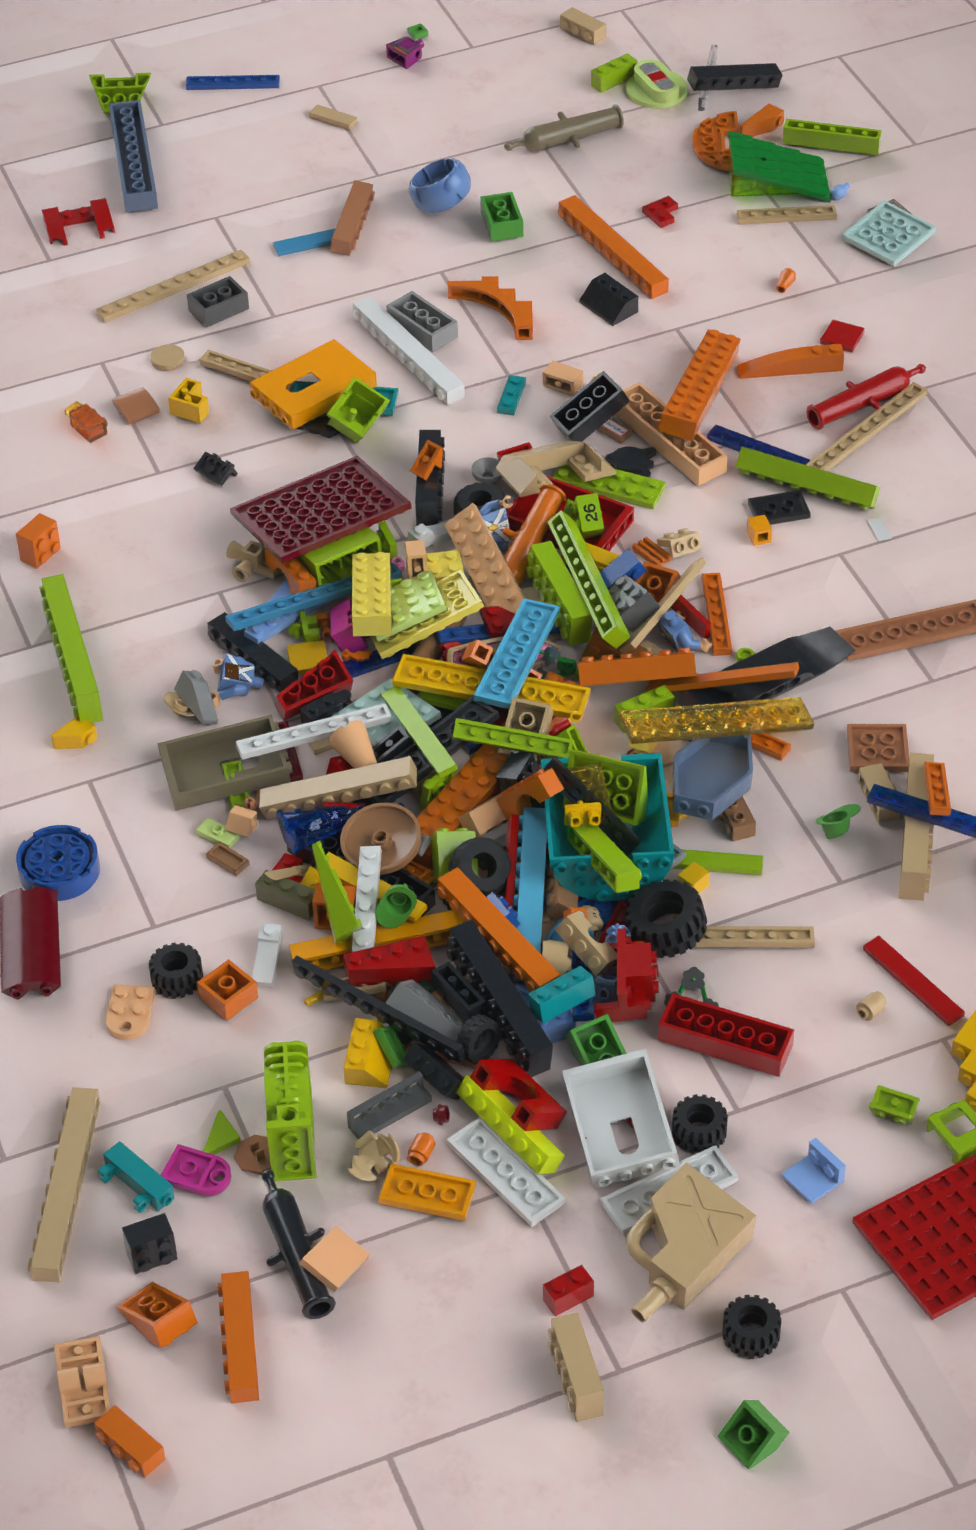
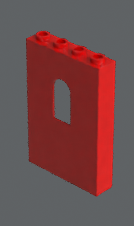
[506,475,634,551]

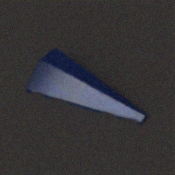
[276,804,364,853]

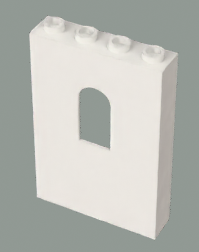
[562,1049,680,1188]

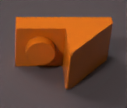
[410,440,443,480]

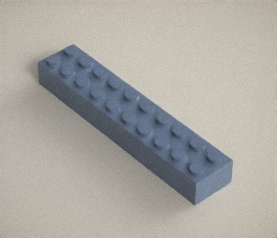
[109,100,158,212]

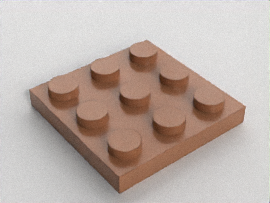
[847,724,909,772]

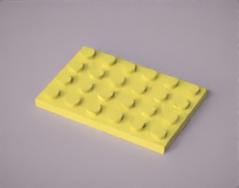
[369,569,484,659]

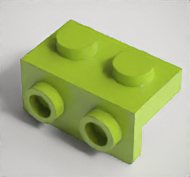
[869,1085,920,1125]

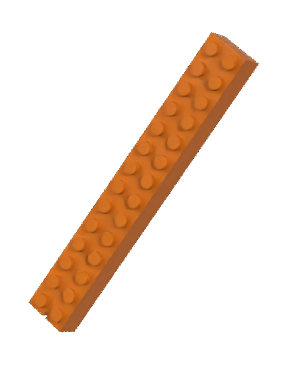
[412,671,583,870]

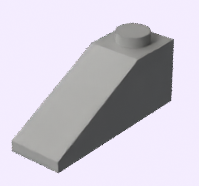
[174,670,218,724]

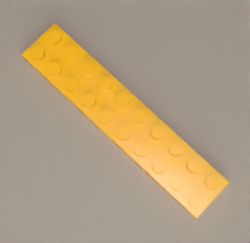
[392,654,591,721]

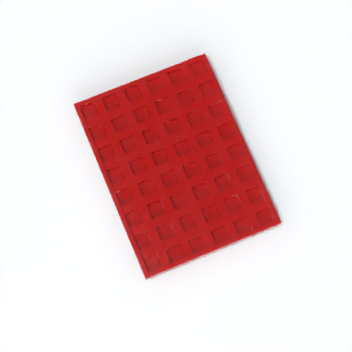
[852,1154,976,1320]

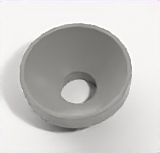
[471,457,502,484]

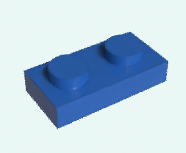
[487,892,520,928]

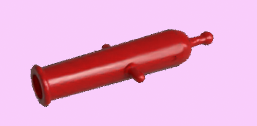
[806,364,926,430]

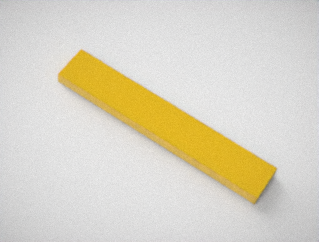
[327,852,427,922]

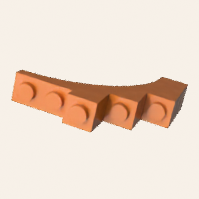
[448,276,533,340]

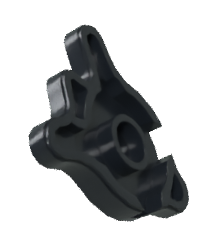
[605,447,656,478]

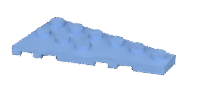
[244,579,330,644]

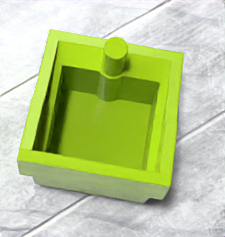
[327,377,390,443]

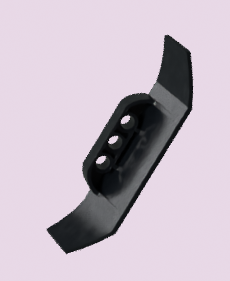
[677,626,856,727]

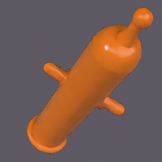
[502,484,566,586]

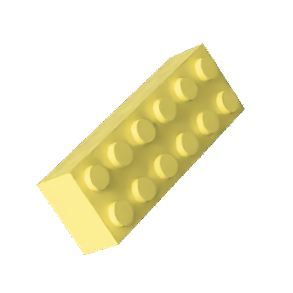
[352,552,392,636]

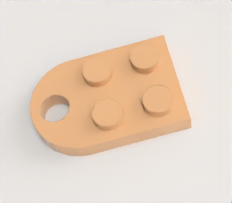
[106,984,156,1040]

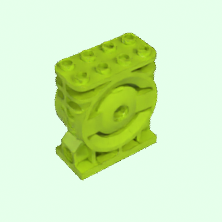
[264,1040,317,1182]

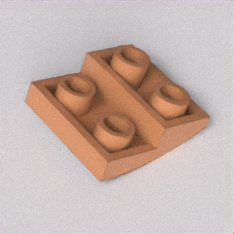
[112,387,160,425]

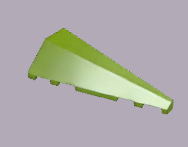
[312,841,362,944]

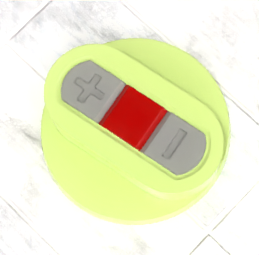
[626,59,688,108]

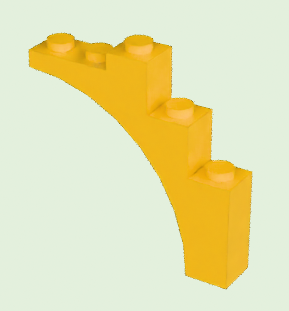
[951,1010,976,1113]

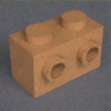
[718,796,756,841]

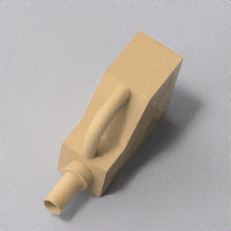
[626,1162,756,1322]

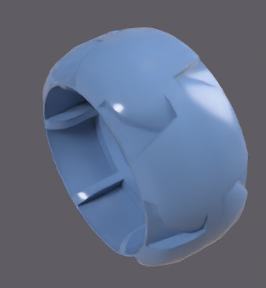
[409,158,471,214]

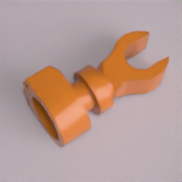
[316,613,334,643]

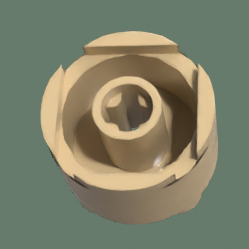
[541,940,572,976]

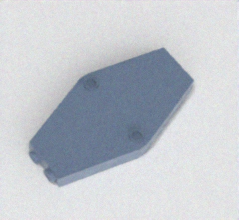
[672,725,753,820]

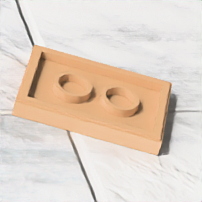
[299,1226,370,1292]

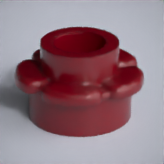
[433,1104,450,1125]

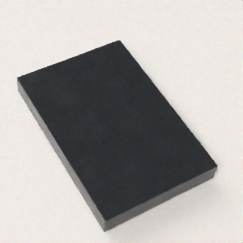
[748,490,811,525]

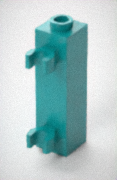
[98,1141,175,1213]

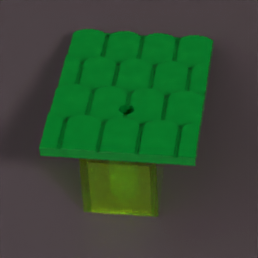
[728,131,831,202]

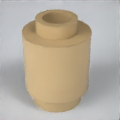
[856,991,887,1021]

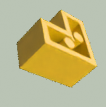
[168,377,209,424]

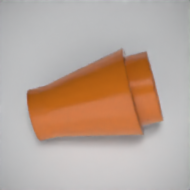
[776,268,796,293]

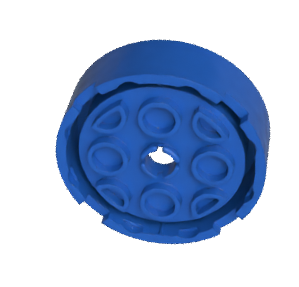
[16,825,100,901]

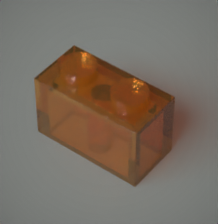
[69,404,108,443]

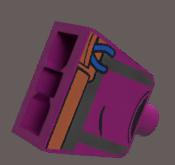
[386,37,424,69]

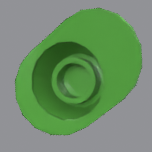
[816,804,861,839]
[375,883,417,928]

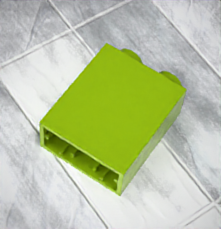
[297,527,382,587]

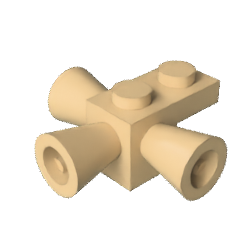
[226,540,282,582]

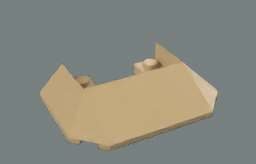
[496,440,617,497]

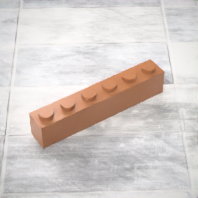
[330,180,375,256]

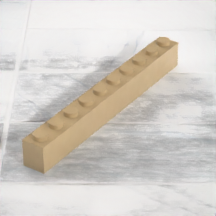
[28,1087,100,1282]

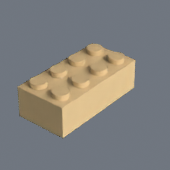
[548,1312,604,1422]

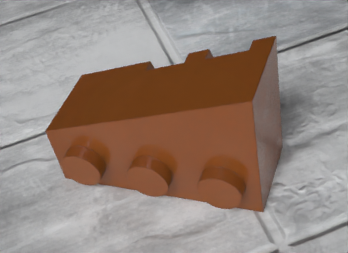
[579,626,648,661]

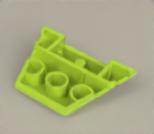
[89,72,151,114]

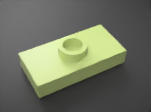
[196,818,241,848]

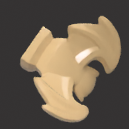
[348,1131,401,1182]

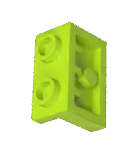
[376,521,398,561]

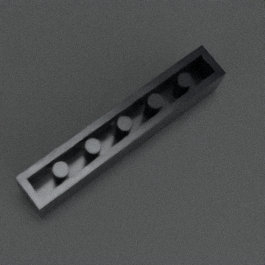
[687,63,782,91]
[207,612,299,692]

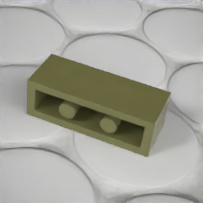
[255,870,315,921]

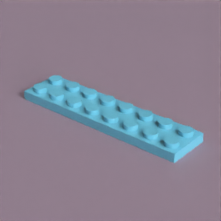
[474,598,560,709]

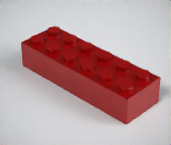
[658,993,794,1077]

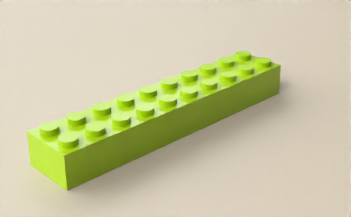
[39,574,104,723]

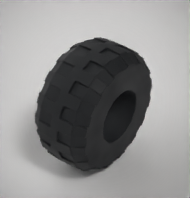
[453,482,508,516]
[448,837,511,897]

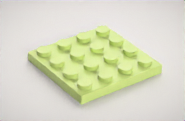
[376,569,447,642]

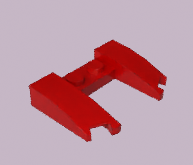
[42,198,115,246]

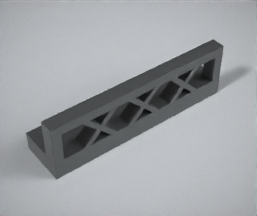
[347,1071,432,1139]

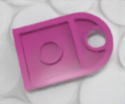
[161,1144,231,1196]

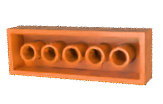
[578,647,696,686]

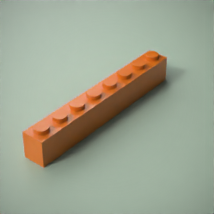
[437,867,560,993]

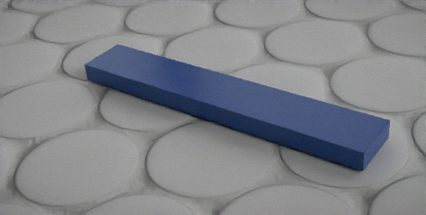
[186,75,280,90]

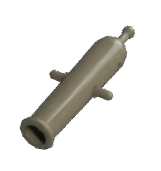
[504,104,624,151]

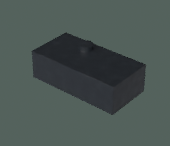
[550,371,630,442]

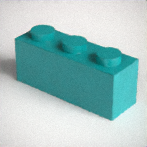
[528,966,595,1024]

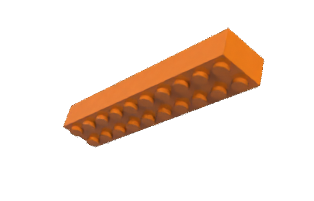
[658,329,741,441]

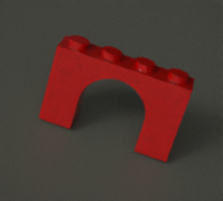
[470,1059,567,1131]

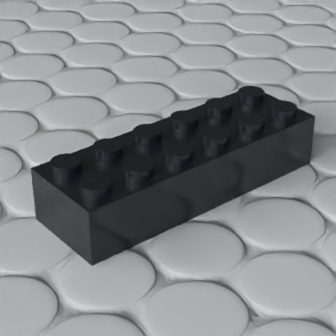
[415,430,445,526]

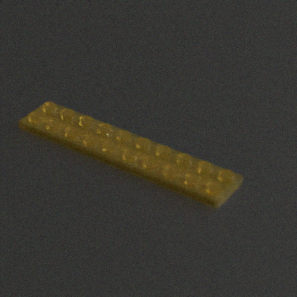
[619,697,815,744]

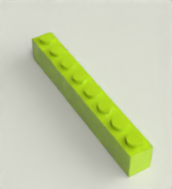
[735,446,881,510]

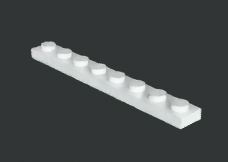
[236,703,392,760]

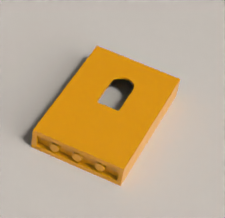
[250,339,377,430]

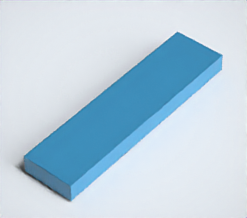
[273,228,336,256]

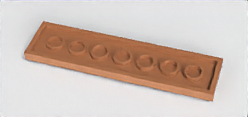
[835,599,976,662]

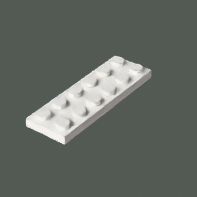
[447,1117,566,1227]
[600,1145,739,1235]

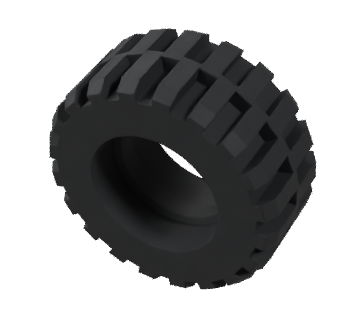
[624,879,707,958]

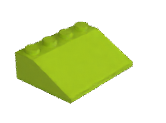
[562,749,648,825]

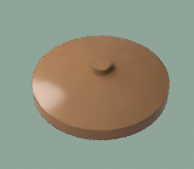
[340,803,422,875]

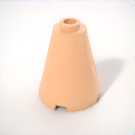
[329,720,377,768]

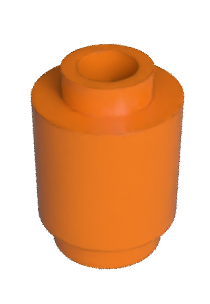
[407,1132,436,1166]

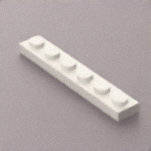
[352,846,382,952]

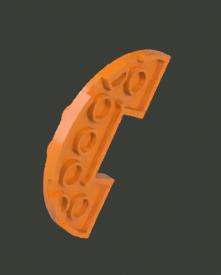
[692,111,739,173]

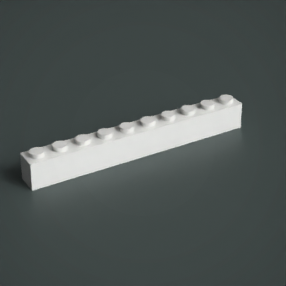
[352,296,465,405]

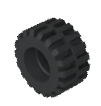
[149,942,203,999]
[672,1094,728,1153]
[722,1294,781,1359]

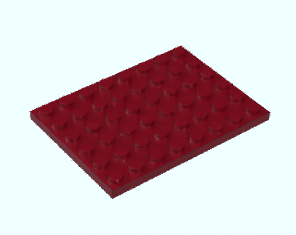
[230,456,412,563]

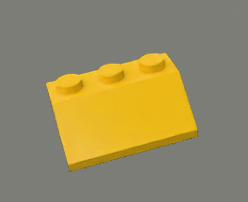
[343,1018,392,1088]

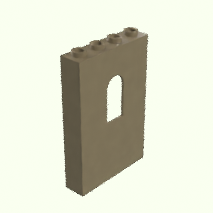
[157,715,293,811]

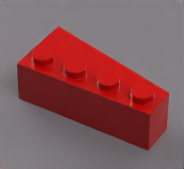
[275,650,353,721]
[343,935,436,986]

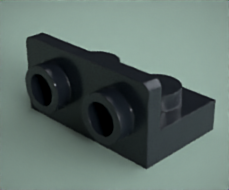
[193,451,238,486]

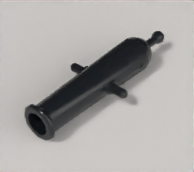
[262,1170,336,1319]

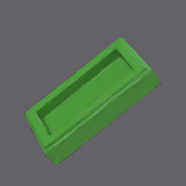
[373,1026,408,1069]

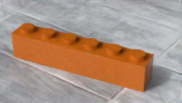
[217,1271,259,1404]

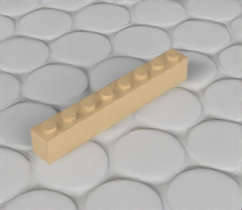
[259,756,417,820]

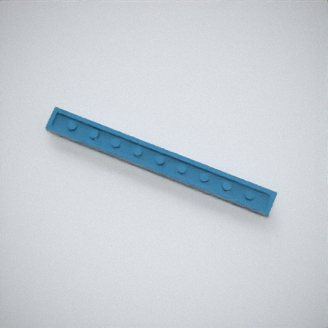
[225,563,402,631]

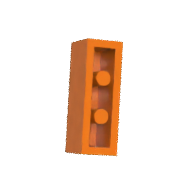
[94,1405,165,1478]

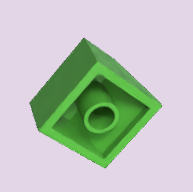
[717,1400,790,1469]

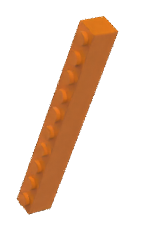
[558,195,669,299]

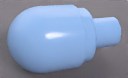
[830,182,850,200]

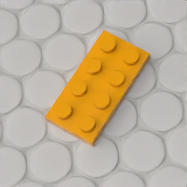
[379,1163,476,1221]

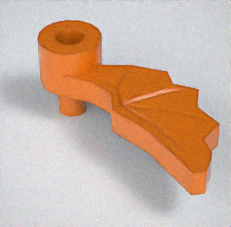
[341,649,373,661]

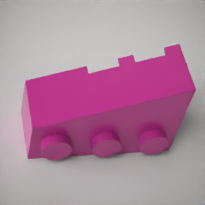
[330,599,368,653]

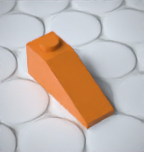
[740,104,784,137]

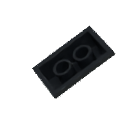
[579,273,639,326]

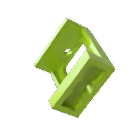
[926,1100,976,1165]

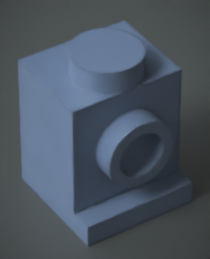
[594,973,618,1003]

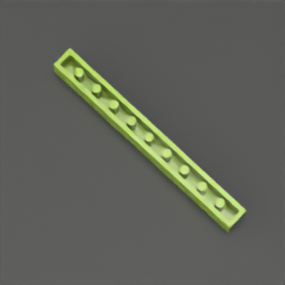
[548,510,630,649]

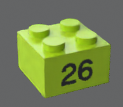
[570,493,604,539]

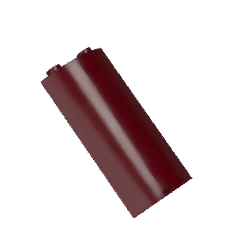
[0,887,61,1000]

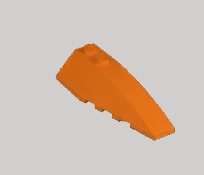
[737,344,844,379]

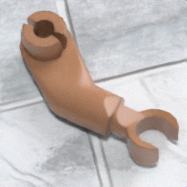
[244,787,266,811]

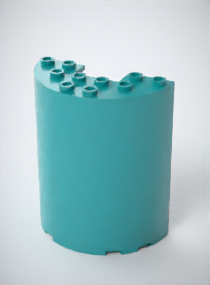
[541,753,674,902]

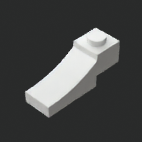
[408,518,452,549]
[252,923,283,988]

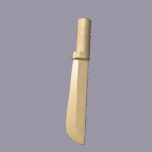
[264,864,311,880]

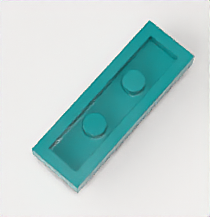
[497,375,526,416]

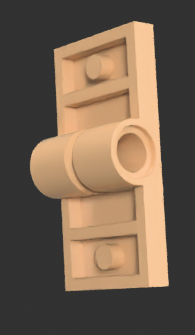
[54,1336,111,1428]

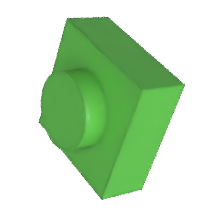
[407,23,428,40]

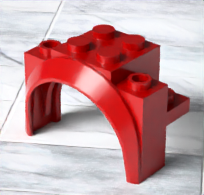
[594,928,659,1022]

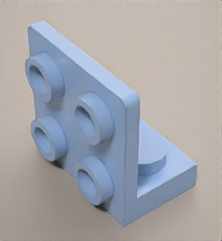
[782,1138,846,1204]

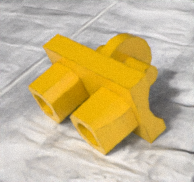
[564,800,601,827]

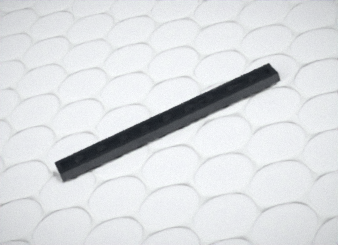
[292,955,465,1063]

